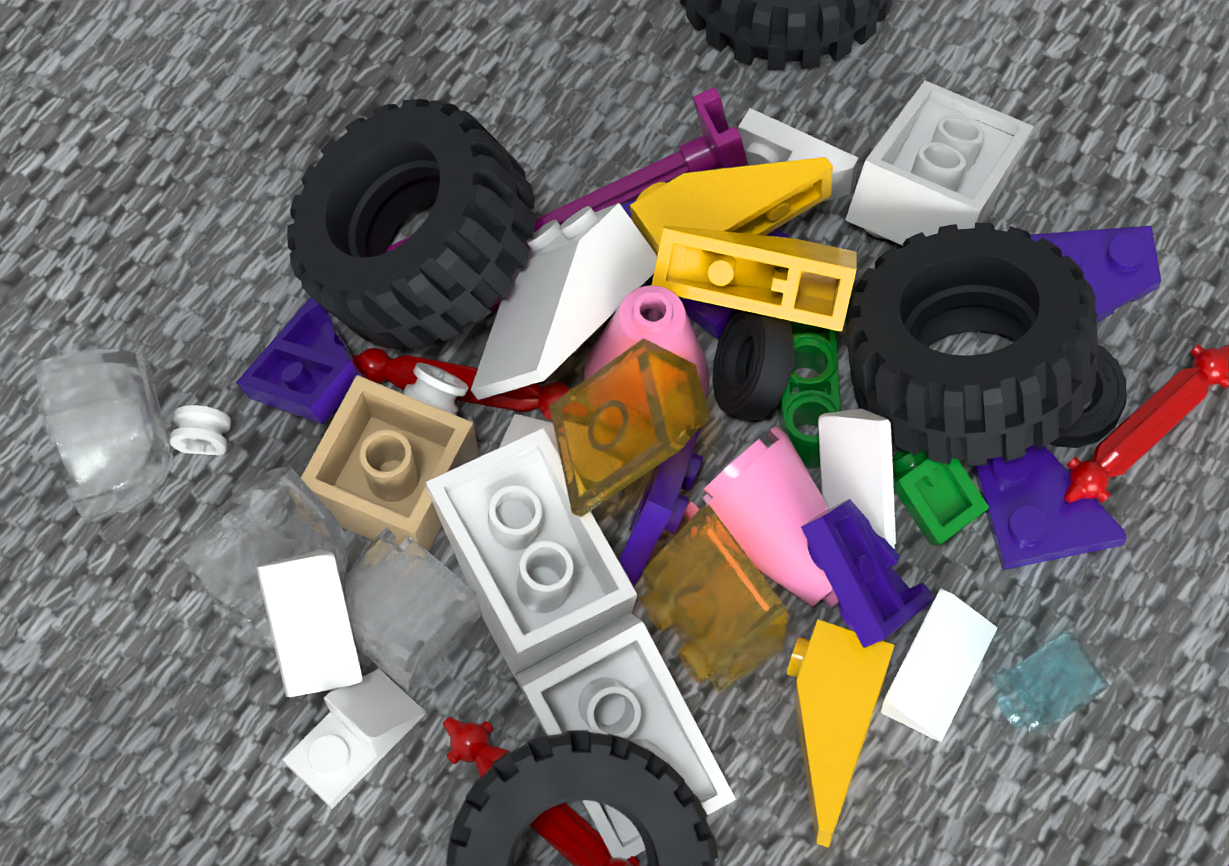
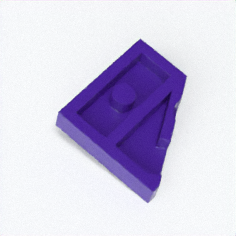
[801,499,934,648]

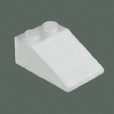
[845,81,1034,245]
[471,203,657,400]
[425,428,637,676]
[514,613,736,859]

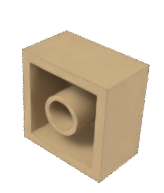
[297,375,479,562]

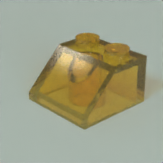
[549,338,709,517]
[640,505,788,694]

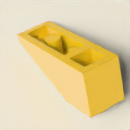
[630,157,833,256]
[652,225,857,332]
[787,619,895,848]

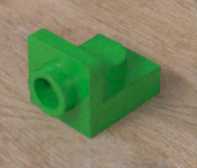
[892,449,989,545]

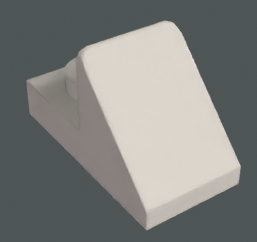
[738,108,859,203]
[283,669,426,809]

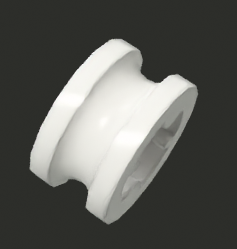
[403,363,469,415]
[169,405,231,455]

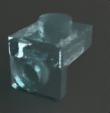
[991,630,1110,733]

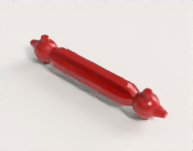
[1064,344,1229,503]
[352,348,587,420]
[443,717,640,866]

